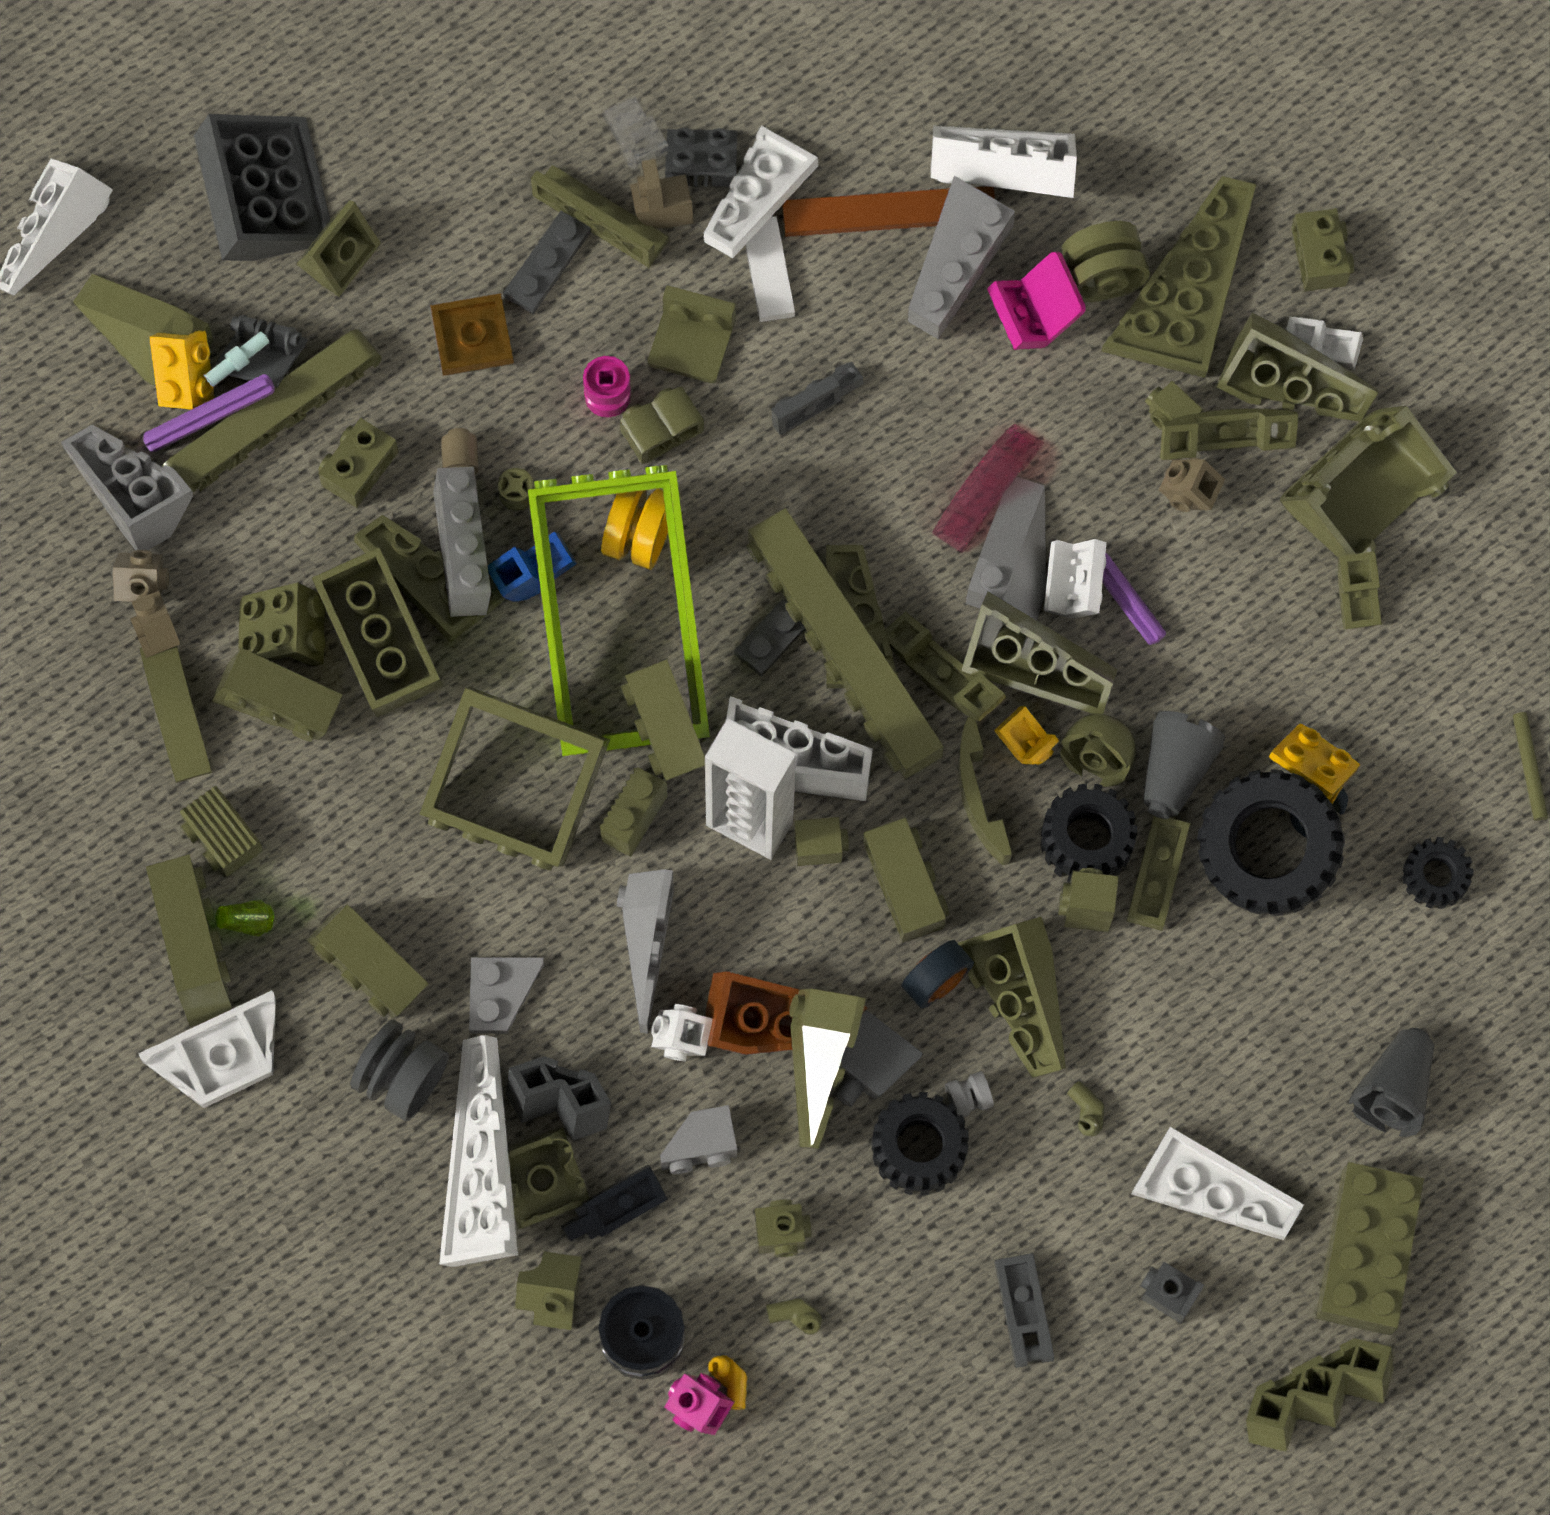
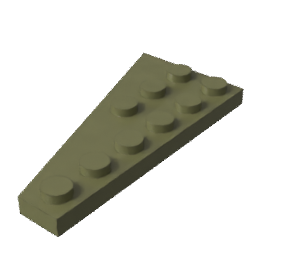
[1101,176,1256,378]

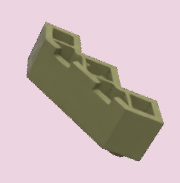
[1246,1338,1394,1452]

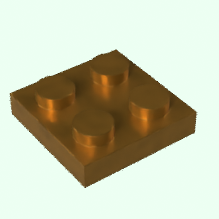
[430,293,514,376]

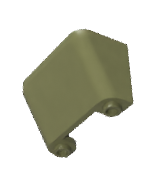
[1280,406,1457,558]

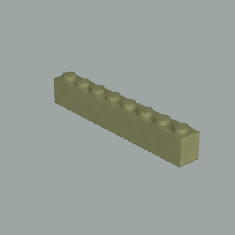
[746,508,944,780]

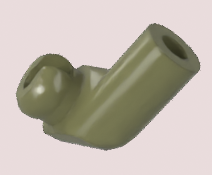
[1067,1081,1104,1136]
[766,1298,822,1335]

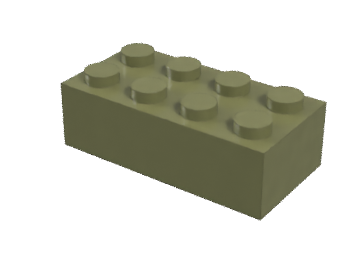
[312,547,444,717]
[1315,1162,1424,1336]

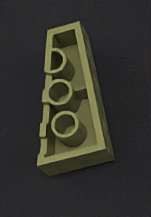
[961,592,1118,714]
[146,854,233,1027]

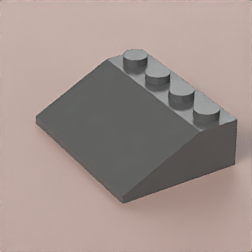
[194,114,330,261]

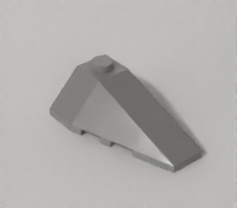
[966,475,1046,620]

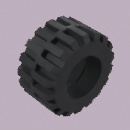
[1041,784,1137,882]
[871,1092,969,1196]

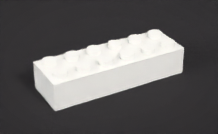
[705,718,796,860]

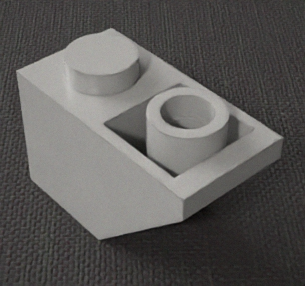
[660,1105,737,1174]

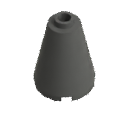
[1143,711,1225,819]
[1349,1028,1434,1137]

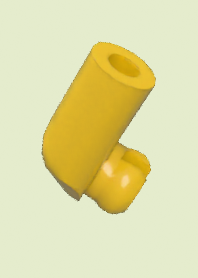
[708,1355,747,1410]

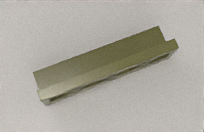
[531,165,669,268]

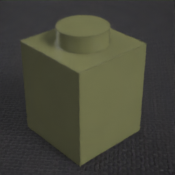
[794,817,849,866]

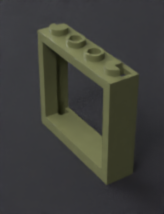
[420,688,610,871]

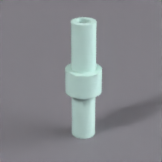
[204,331,270,387]

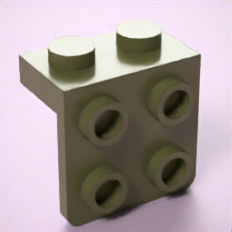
[238,582,326,666]

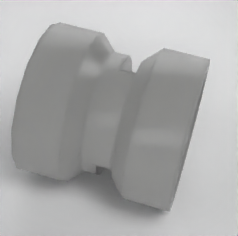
[945,1071,994,1117]

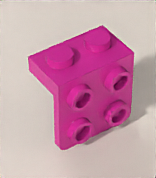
[987,252,1086,350]

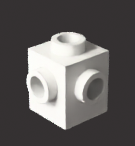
[651,1004,713,1061]

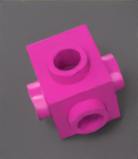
[664,1373,735,1435]

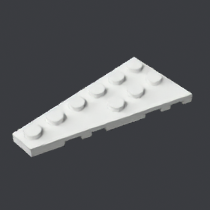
[439,1035,518,1267]

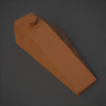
[705,971,867,1055]

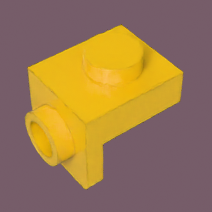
[994,706,1060,765]

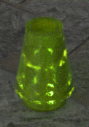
[215,899,274,937]

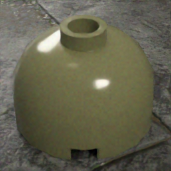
[1060,714,1136,787]

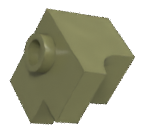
[515,1251,582,1330]

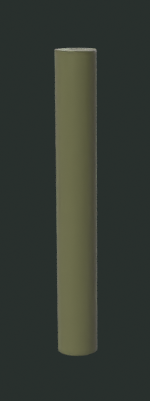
[1512,712,1548,821]

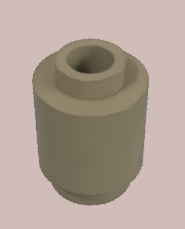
[441,428,479,479]

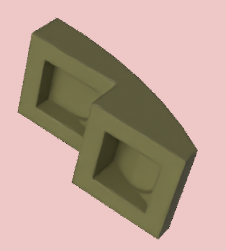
[1338,551,1382,630]

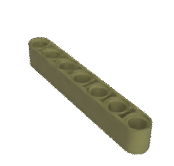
[162,329,382,493]

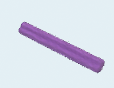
[143,374,275,452]

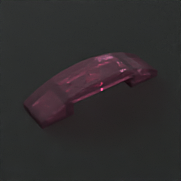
[932,424,1044,553]

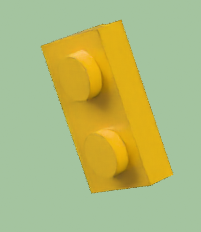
[149,330,214,410]

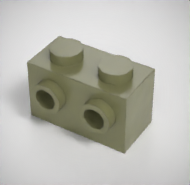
[1291,208,1354,292]
[318,418,399,508]
[1058,868,1118,932]

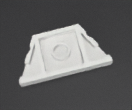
[139,990,276,1108]

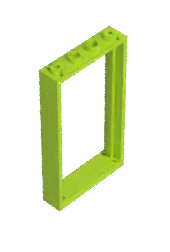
[528,465,710,756]

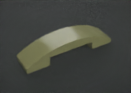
[1160,409,1299,460]
[885,611,1006,722]
[139,646,212,783]
[958,717,1012,865]

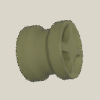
[497,468,534,511]

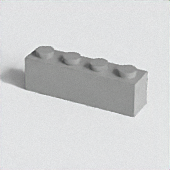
[433,467,491,617]

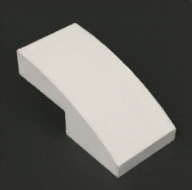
[1286,316,1363,370]

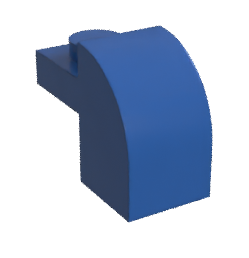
[487,531,577,602]

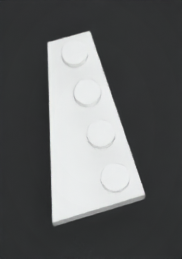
[704,126,818,258]
[1131,1127,1304,1240]

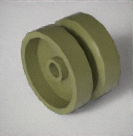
[1062,221,1150,303]

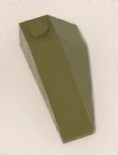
[73,274,213,387]
[1217,313,1379,422]
[958,917,1066,1078]
[789,988,866,1149]

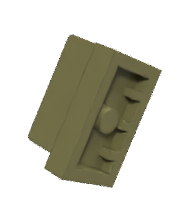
[648,285,736,384]

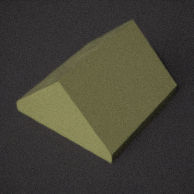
[296,200,381,297]

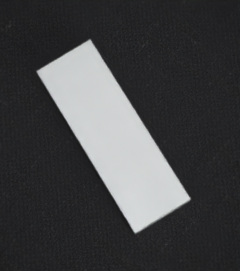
[745,216,795,322]

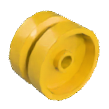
[601,488,668,570]

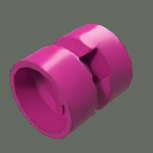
[583,356,631,418]

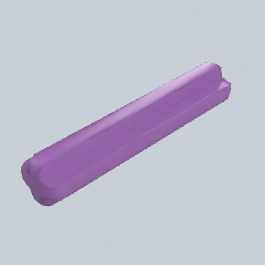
[1102,553,1166,645]

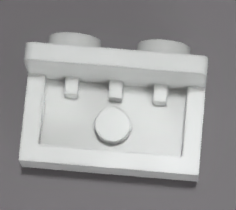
[1044,539,1107,618]

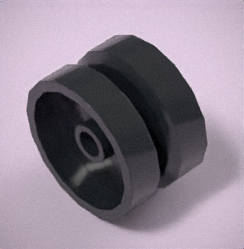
[598,1285,685,1380]

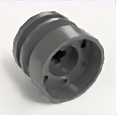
[350,1019,449,1122]

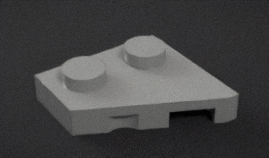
[469,957,544,1034]

